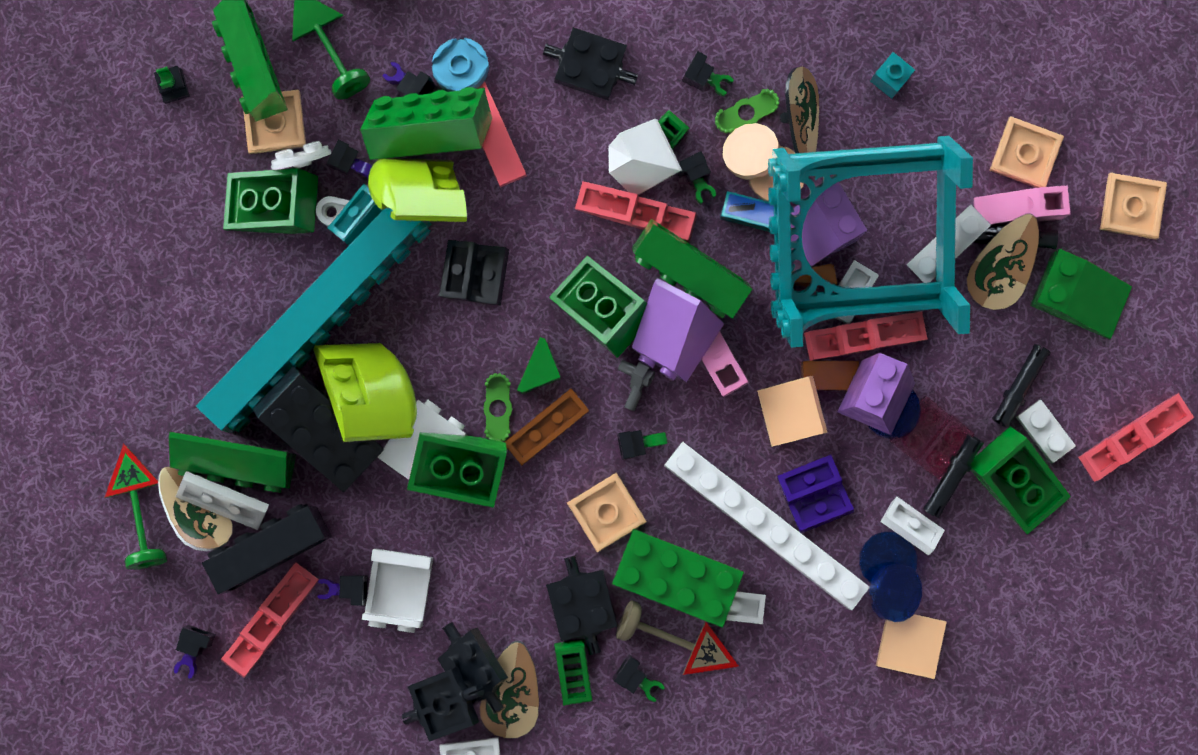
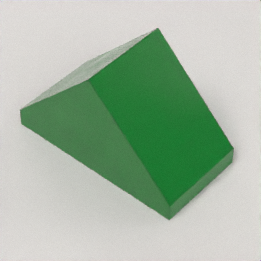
[517,337,561,394]

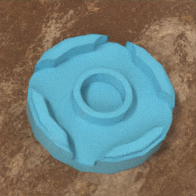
[432,38,489,92]

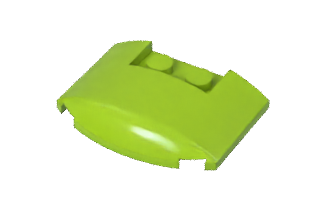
[368,158,467,222]
[313,343,417,442]

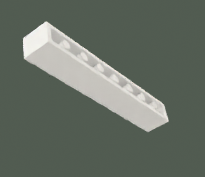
[664,442,870,610]

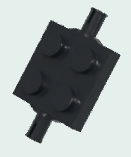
[543,27,638,100]
[546,555,618,655]
[438,622,508,714]
[402,666,485,742]

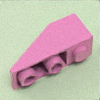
[973,185,1070,225]
[702,331,749,397]

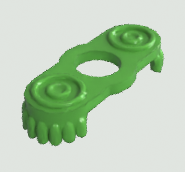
[715,89,779,133]
[483,373,512,442]

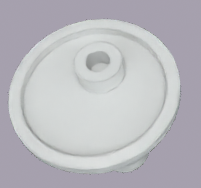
[271,141,331,170]

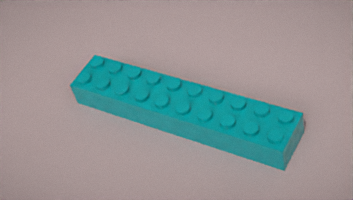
[196,208,432,433]

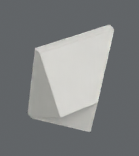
[609,119,682,195]

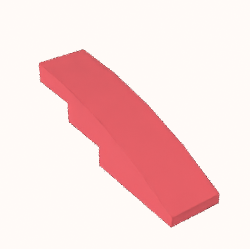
[477,81,527,188]
[575,181,697,242]
[804,311,928,361]
[1078,393,1194,482]
[221,562,319,678]

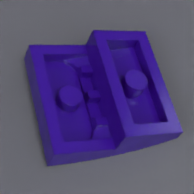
[777,455,854,534]

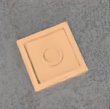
[244,90,306,154]
[989,116,1064,188]
[1100,173,1167,240]
[757,376,827,447]
[567,472,647,553]
[876,608,946,679]

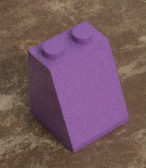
[791,182,867,267]
[632,278,724,382]
[837,353,915,435]

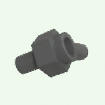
[618,360,655,411]

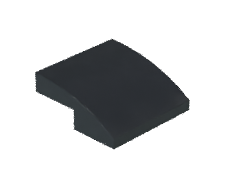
[439,240,509,306]

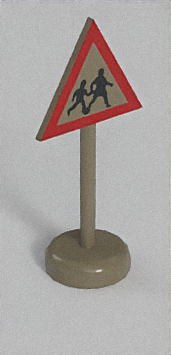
[616,600,739,675]

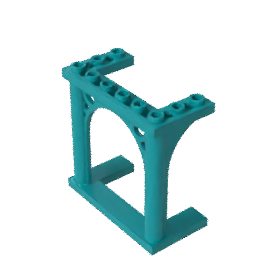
[768,136,973,348]

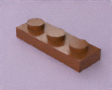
[505,389,589,466]

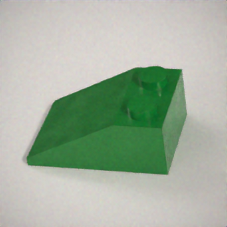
[223,168,318,234]
[1030,249,1132,339]
[549,255,647,358]
[971,426,1071,535]
[407,432,507,508]

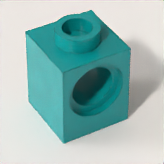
[870,52,915,99]

